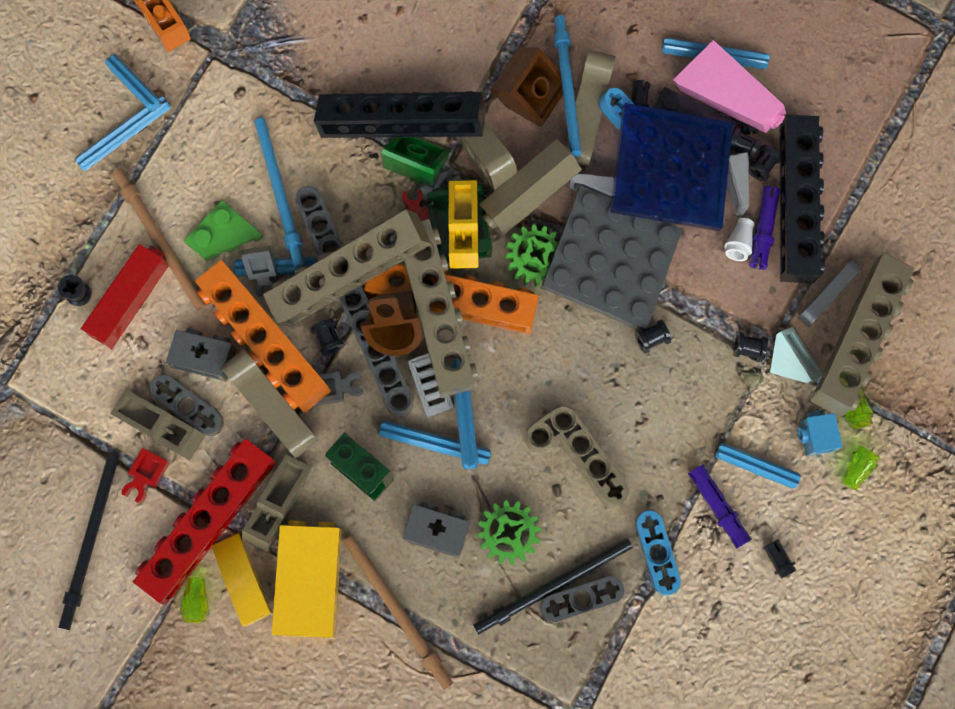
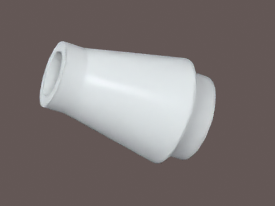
[724,218,754,261]

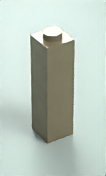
[479,139,582,235]

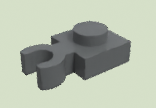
[241,246,278,297]
[316,372,364,406]

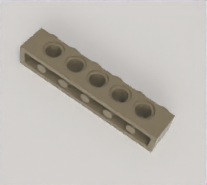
[263,209,432,327]
[404,219,479,398]
[810,253,914,417]

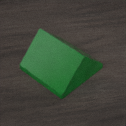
[381,137,451,189]

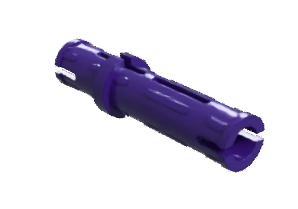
[749,186,781,270]
[688,464,752,549]

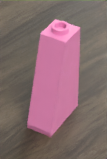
[673,40,786,133]

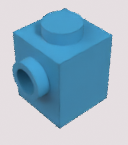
[798,410,843,456]

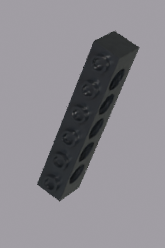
[314,91,486,138]
[779,115,825,283]

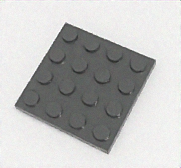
[541,185,683,330]

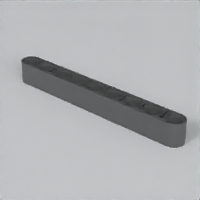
[295,186,413,418]

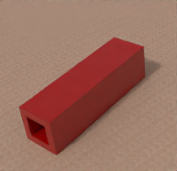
[81,244,169,350]

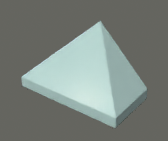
[770,327,822,383]

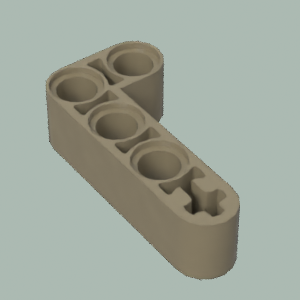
[565,50,616,167]
[456,121,517,194]
[220,349,318,459]
[526,406,629,507]

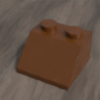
[490,47,563,127]

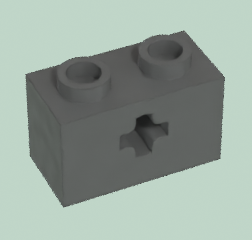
[166,328,236,382]
[402,502,470,558]

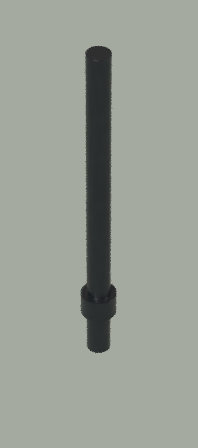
[58,454,119,630]
[473,538,633,635]

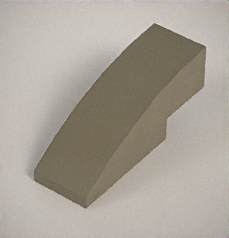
[110,389,205,461]
[242,454,312,552]

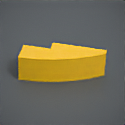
[449,180,478,268]
[212,533,273,627]

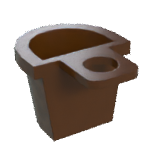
[361,291,423,356]

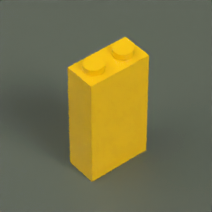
[272,520,342,638]

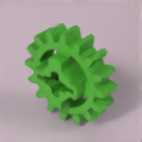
[504,224,558,287]
[477,500,541,565]

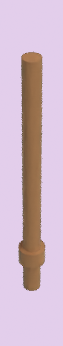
[112,168,206,311]
[343,535,453,690]

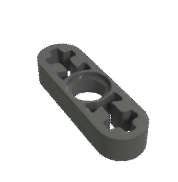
[798,259,862,327]
[150,375,224,436]
[540,576,624,622]

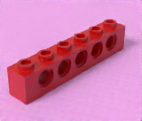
[133,438,277,605]

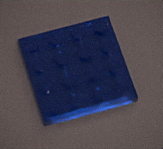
[610,103,733,231]

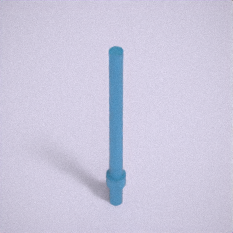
[554,15,581,157]
[254,118,305,269]

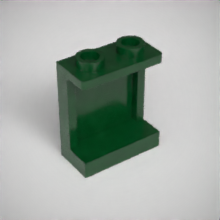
[427,185,492,263]
[325,432,394,502]

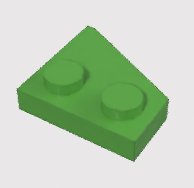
[184,201,263,261]

